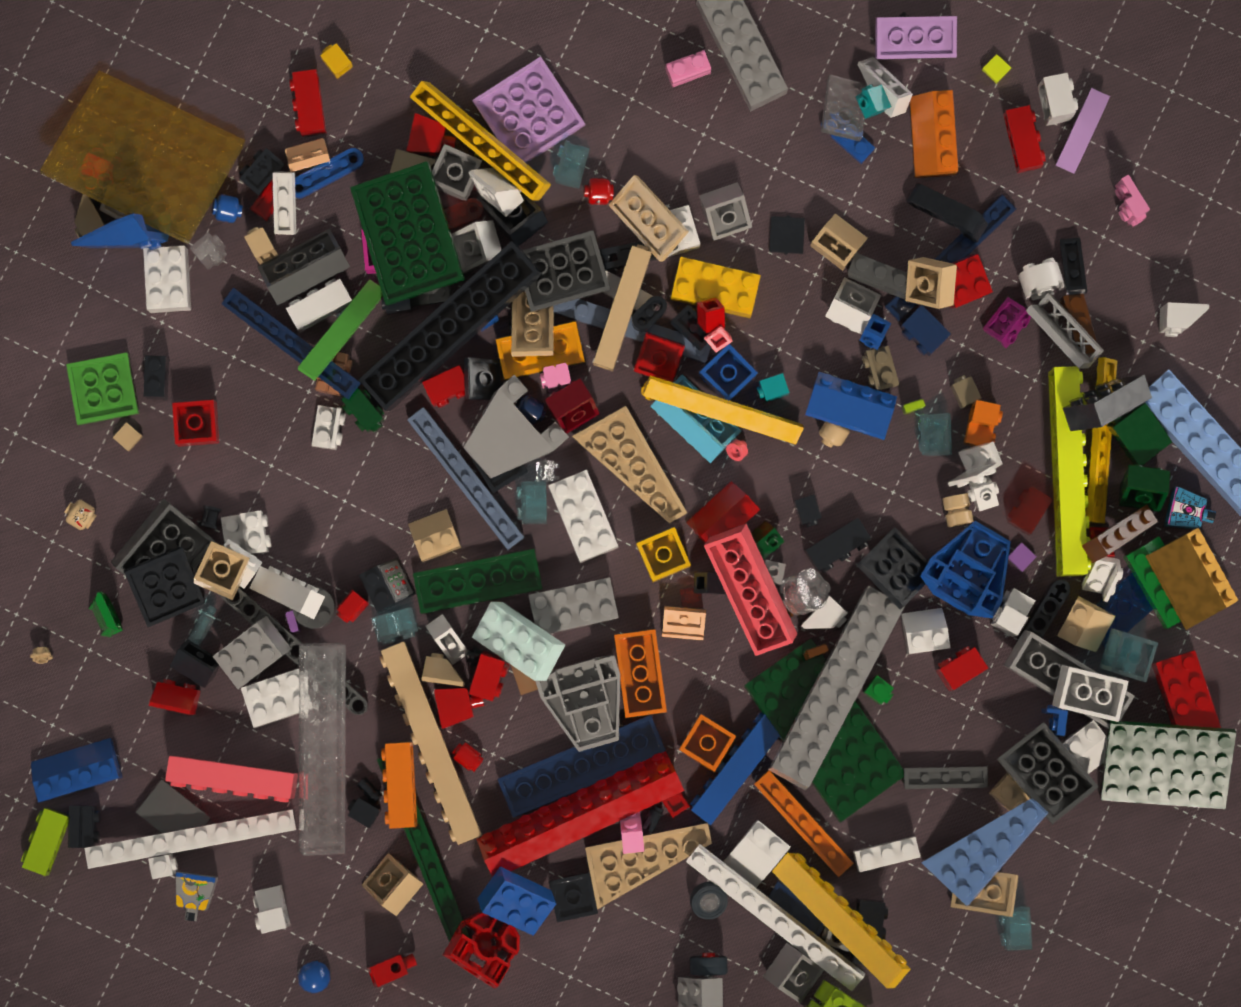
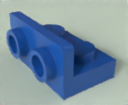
[1041,705,1068,736]

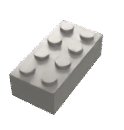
[529,577,619,634]

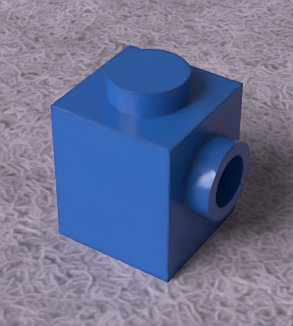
[859,314,891,350]

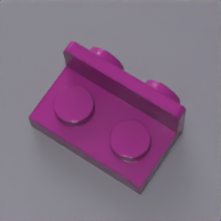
[983,297,1031,348]

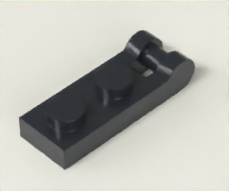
[599,241,658,271]

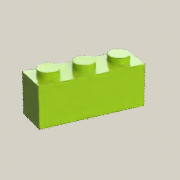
[21,808,69,876]

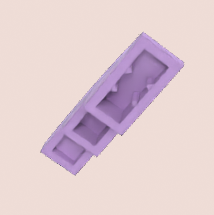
[1056,88,1110,173]

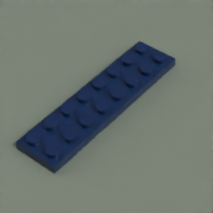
[497,715,666,818]

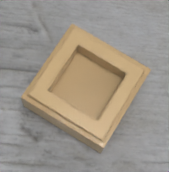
[113,422,143,451]

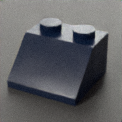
[900,305,951,356]

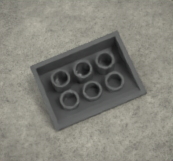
[522,230,610,312]
[111,499,215,575]
[997,722,1099,824]

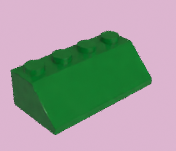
[1123,536,1181,629]

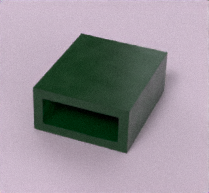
[1106,402,1172,466]

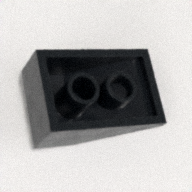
[475,181,548,246]

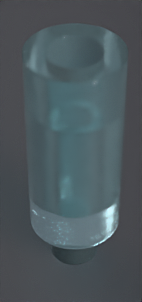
[187,605,217,646]

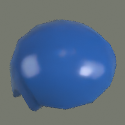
[297,961,331,993]

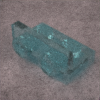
[553,140,590,189]

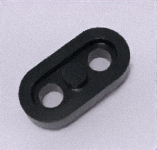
[632,296,667,332]

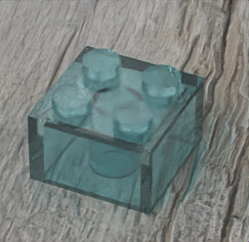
[1099,628,1158,682]

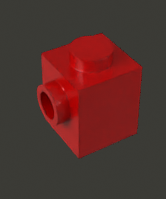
[697,297,725,333]

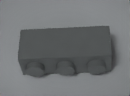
[848,253,907,300]

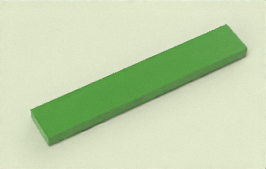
[298,279,383,381]

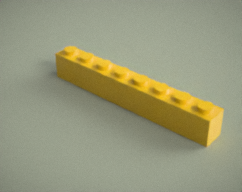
[410,81,552,201]
[772,853,911,988]

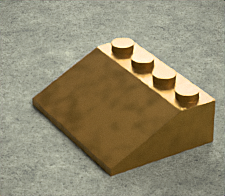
[1145,528,1239,630]

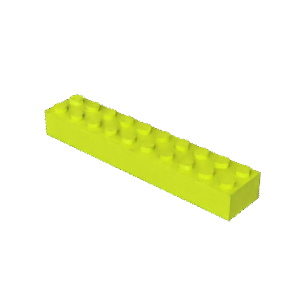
[1048,366,1091,577]

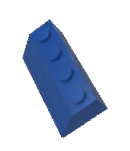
[805,372,897,440]
[31,738,123,802]

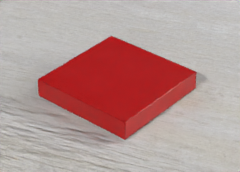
[634,332,685,382]

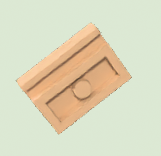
[662,606,706,640]

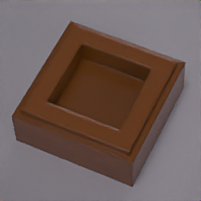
[803,644,829,661]

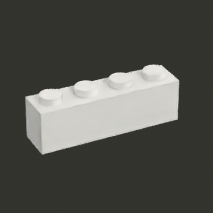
[250,566,325,619]

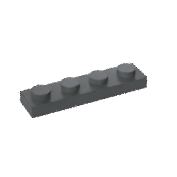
[903,767,988,789]

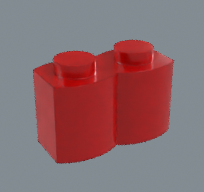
[336,590,369,623]

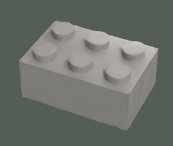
[213,616,292,689]

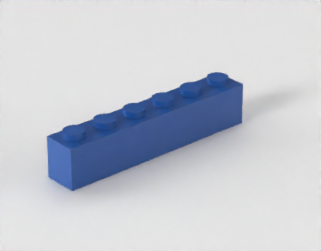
[690,712,780,825]

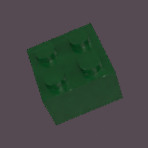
[1119,464,1170,512]

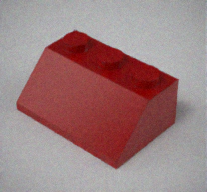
[686,481,760,543]

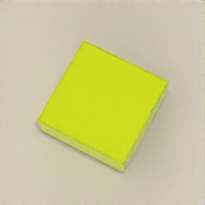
[982,54,1011,84]

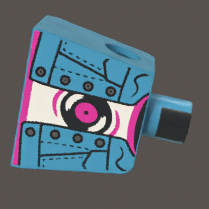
[1164,487,1216,529]

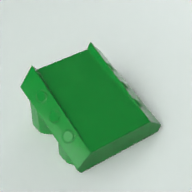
[89,592,123,637]

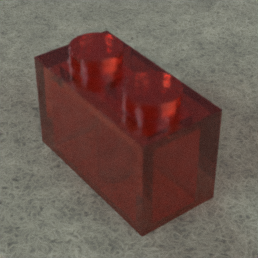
[1008,486,1053,536]

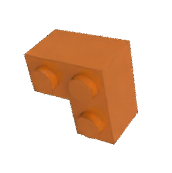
[963,400,1003,447]

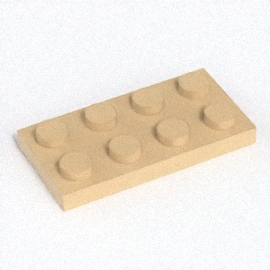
[609,175,689,262]
[511,290,554,357]

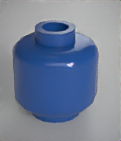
[211,195,243,223]

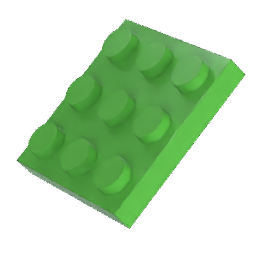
[66,353,139,425]

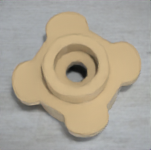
[30,647,53,664]

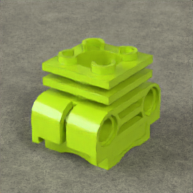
[807,980,865,1007]

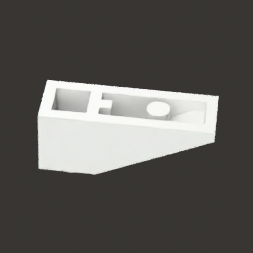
[858,57,913,118]

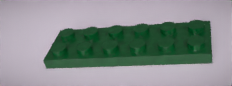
[413,549,543,614]

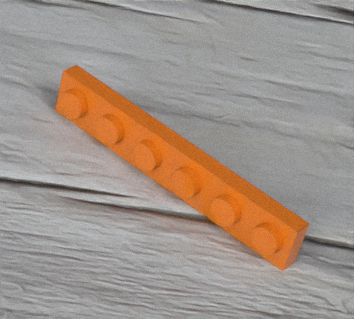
[754,770,854,877]

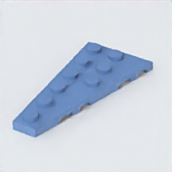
[922,798,1048,906]

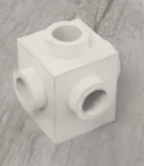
[968,476,999,511]

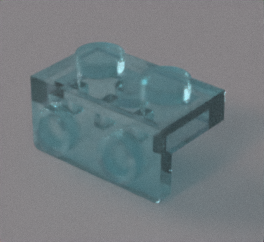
[918,413,952,457]

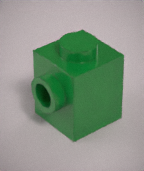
[863,675,894,705]

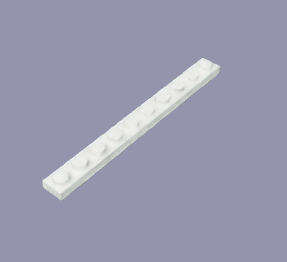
[84,809,296,869]
[686,844,865,991]

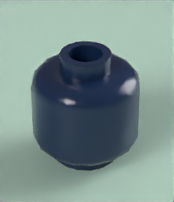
[515,395,546,425]

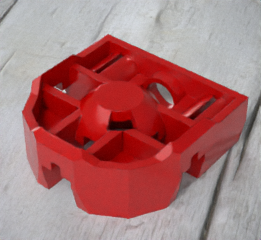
[442,912,520,988]

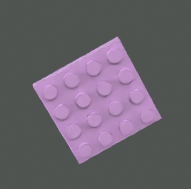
[472,56,585,163]

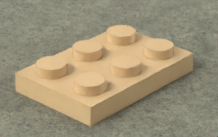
[951,872,1018,917]

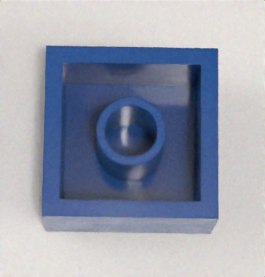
[698,344,758,401]

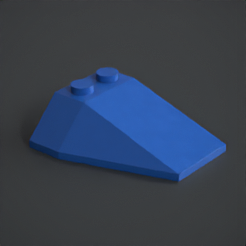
[71,214,171,250]
[921,521,1011,618]

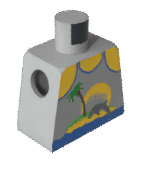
[176,871,218,921]

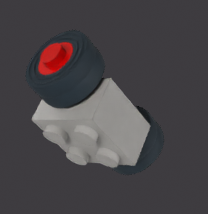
[677,952,728,1007]

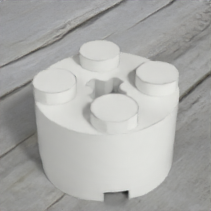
[1018,258,1065,300]

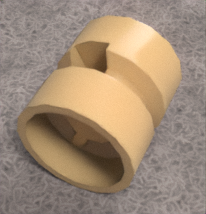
[942,493,974,527]

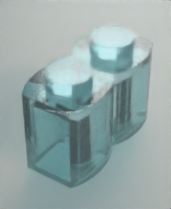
[371,607,419,645]

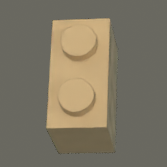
[244,227,278,265]

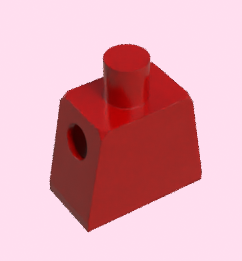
[406,113,457,157]
[434,688,484,729]
[367,953,417,987]

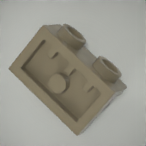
[862,346,899,391]

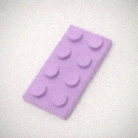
[875,16,957,59]

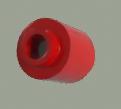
[452,742,484,772]

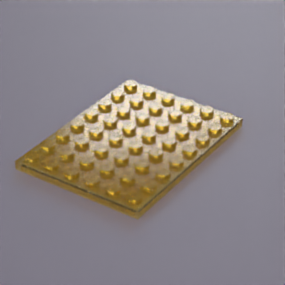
[40,70,245,244]

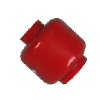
[583,178,614,205]

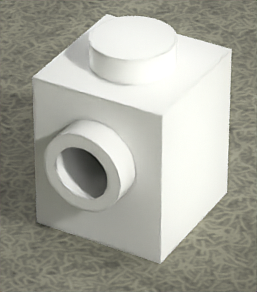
[148,854,178,879]

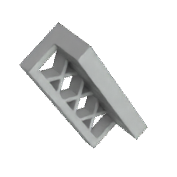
[1026,293,1104,369]

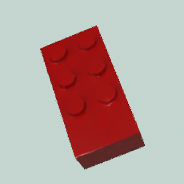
[1151,650,1221,728]

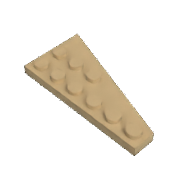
[572,406,687,524]
[585,823,712,909]

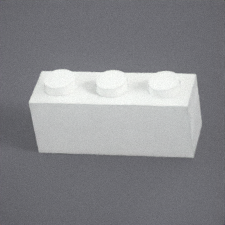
[286,279,352,333]
[853,836,920,872]

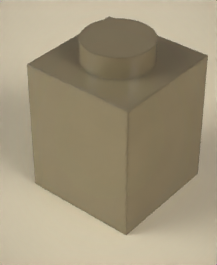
[950,375,982,409]

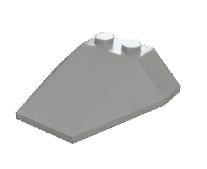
[536,655,621,752]

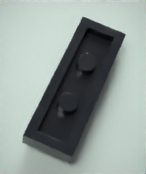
[1060,237,1087,295]

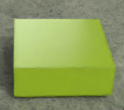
[902,399,925,415]

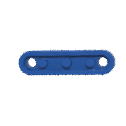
[295,148,364,199]

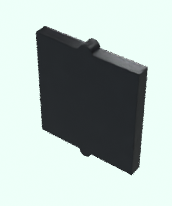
[769,215,805,255]

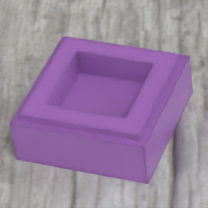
[1008,543,1037,572]
[285,610,301,633]

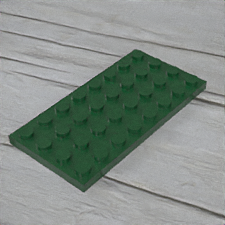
[744,639,904,823]

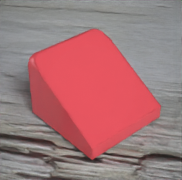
[704,326,733,353]

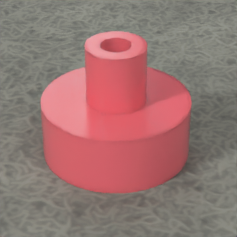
[726,439,748,461]

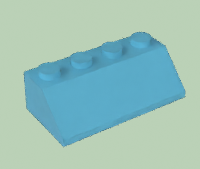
[650,375,742,463]

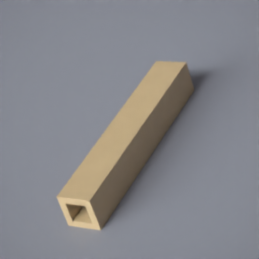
[593,245,652,371]

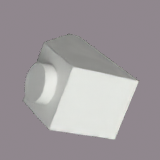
[800,596,847,630]
[426,614,468,665]

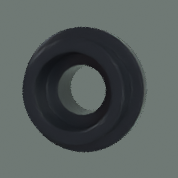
[466,647,482,667]

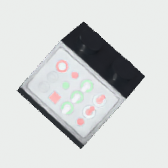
[359,558,416,613]

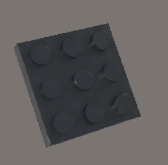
[857,527,928,610]
[123,546,205,628]

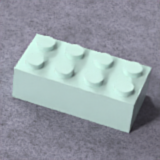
[472,602,565,681]

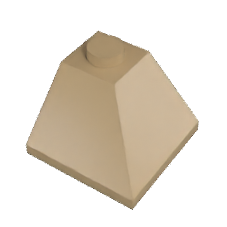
[421,653,465,687]

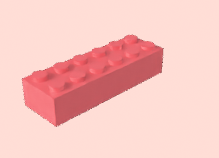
[704,524,797,656]
[165,756,298,802]

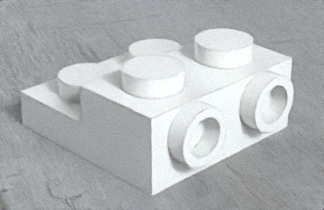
[221,510,271,555]

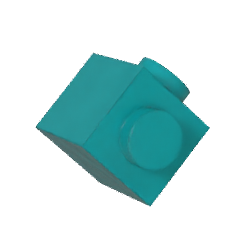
[855,84,892,119]

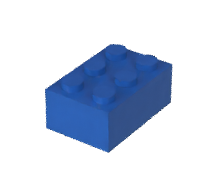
[477,867,556,936]

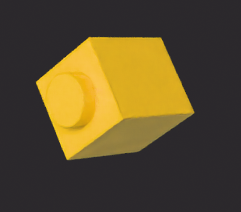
[320,43,353,79]

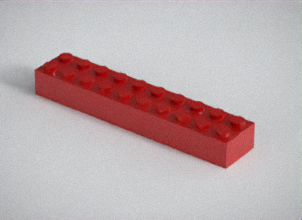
[477,751,684,877]

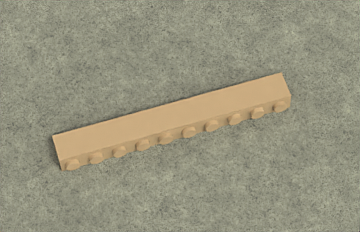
[379,642,482,845]

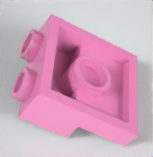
[1115,175,1150,227]

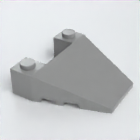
[463,375,569,479]

